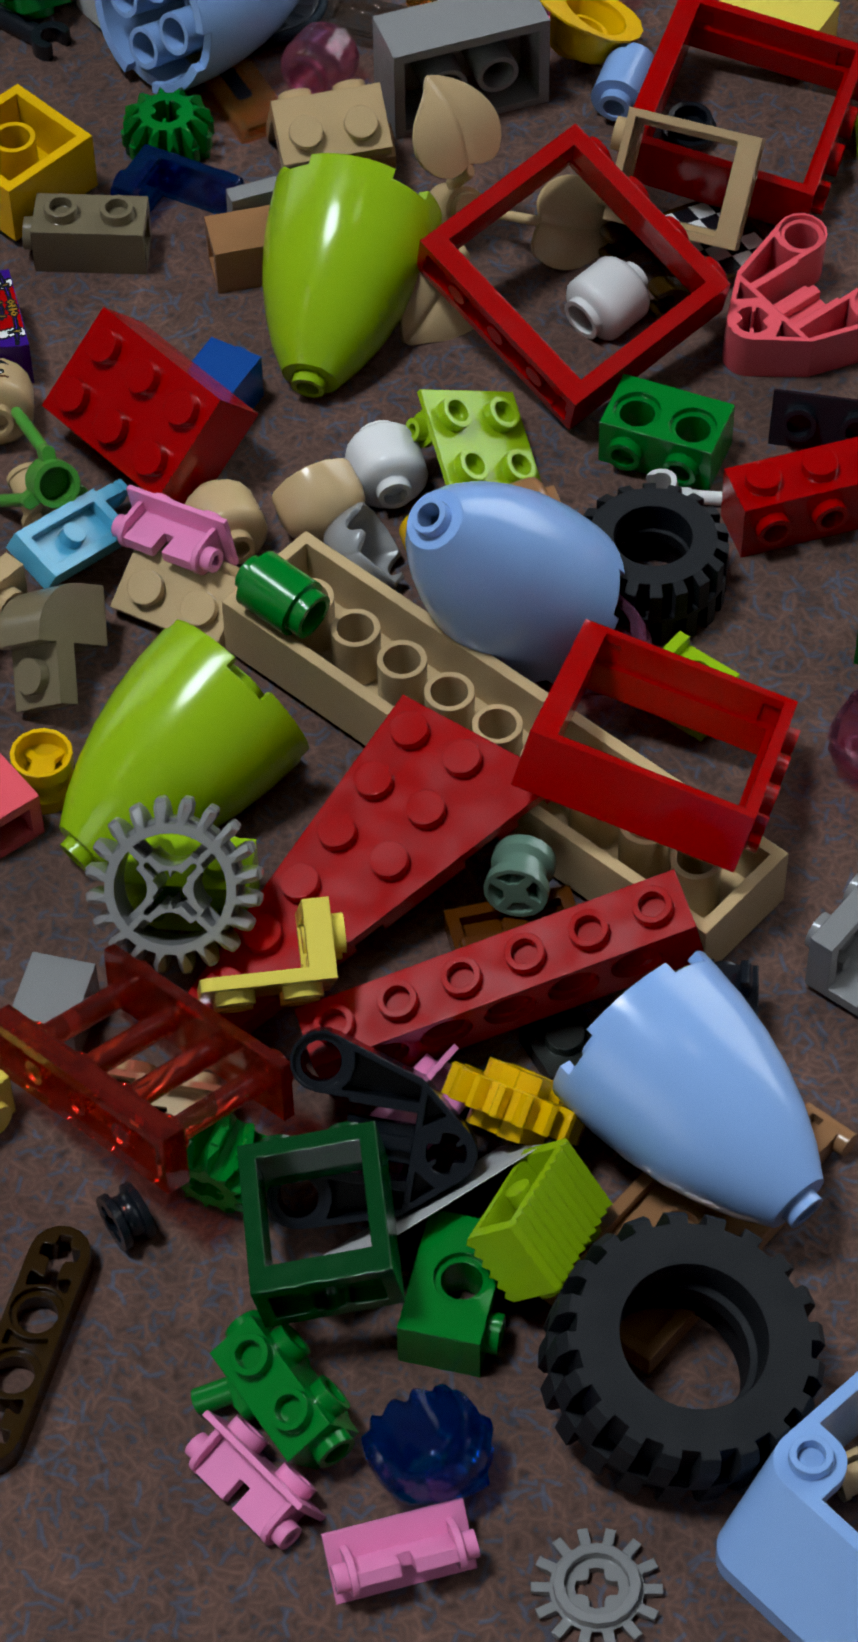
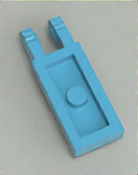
[6,479,128,589]

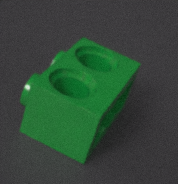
[598,374,735,491]

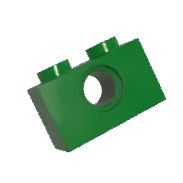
[397,1210,506,1378]

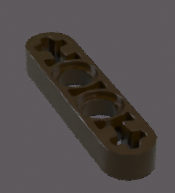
[0,1226,94,1475]

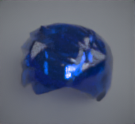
[361,1383,494,1506]

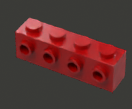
[721,437,858,557]

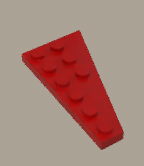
[182,695,551,1041]

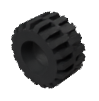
[583,483,729,645]

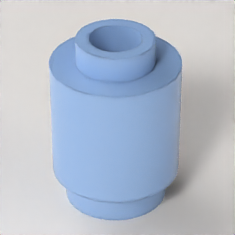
[591,42,654,121]

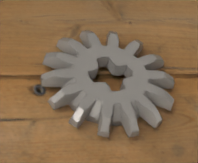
[531,1528,663,1642]

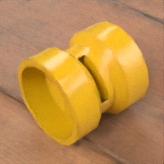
[9,728,74,815]

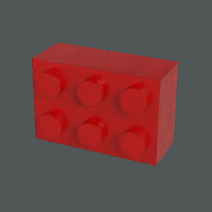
[41,307,258,504]

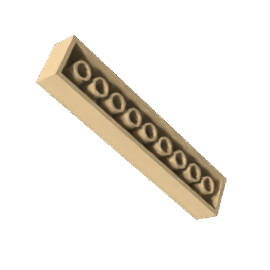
[222,531,789,967]

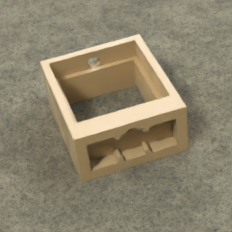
[597,106,766,251]

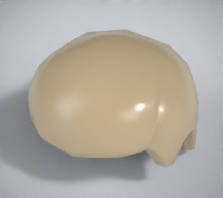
[272,458,366,542]

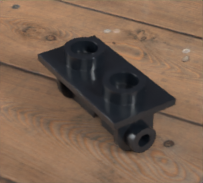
[768,389,858,449]

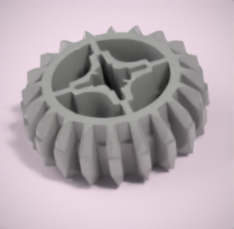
[85,795,264,974]

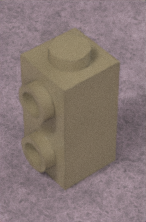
[22,193,152,274]

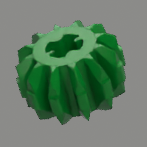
[121,87,215,177]
[158,1107,269,1213]

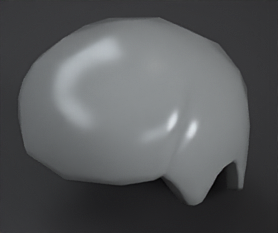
[323,502,404,589]

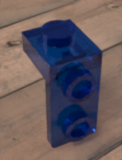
[111,144,244,214]

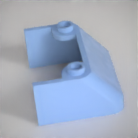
[715,1371,858,1642]

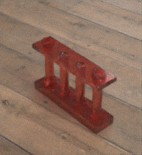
[0,943,295,1195]

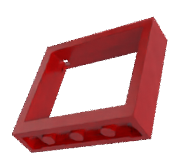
[615,0,858,225]
[417,123,731,430]
[511,619,801,873]

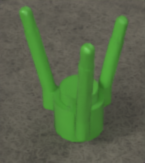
[0,407,88,510]

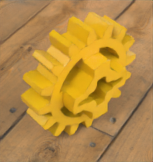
[441,1057,585,1146]

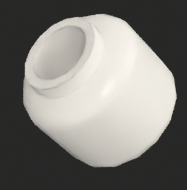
[564,256,650,341]
[345,420,428,509]

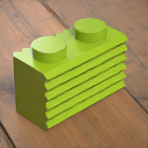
[466,1138,613,1302]

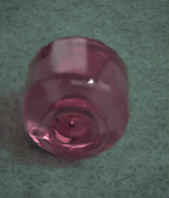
[281,21,360,94]

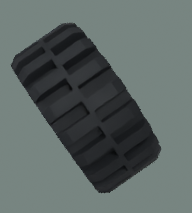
[538,1212,826,1504]

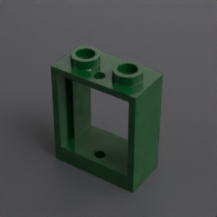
[237,1121,405,1328]

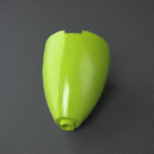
[262,153,442,398]
[59,619,310,871]

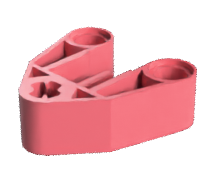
[722,213,858,377]

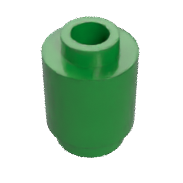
[235,551,330,639]

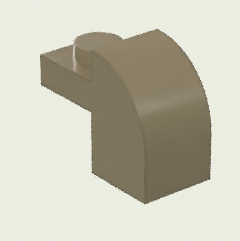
[0,583,108,713]

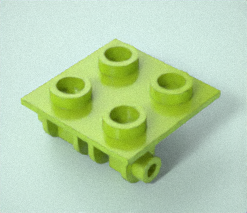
[406,389,541,485]

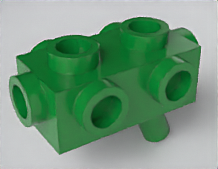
[191,1310,359,1470]

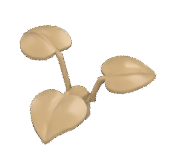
[399,75,609,345]

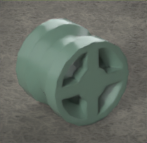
[484,834,557,917]

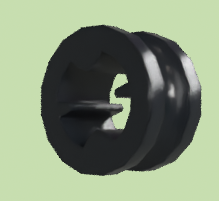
[96,1181,157,1252]

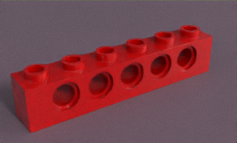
[294,869,704,1096]

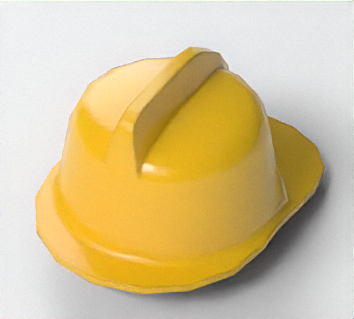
[540,0,643,64]

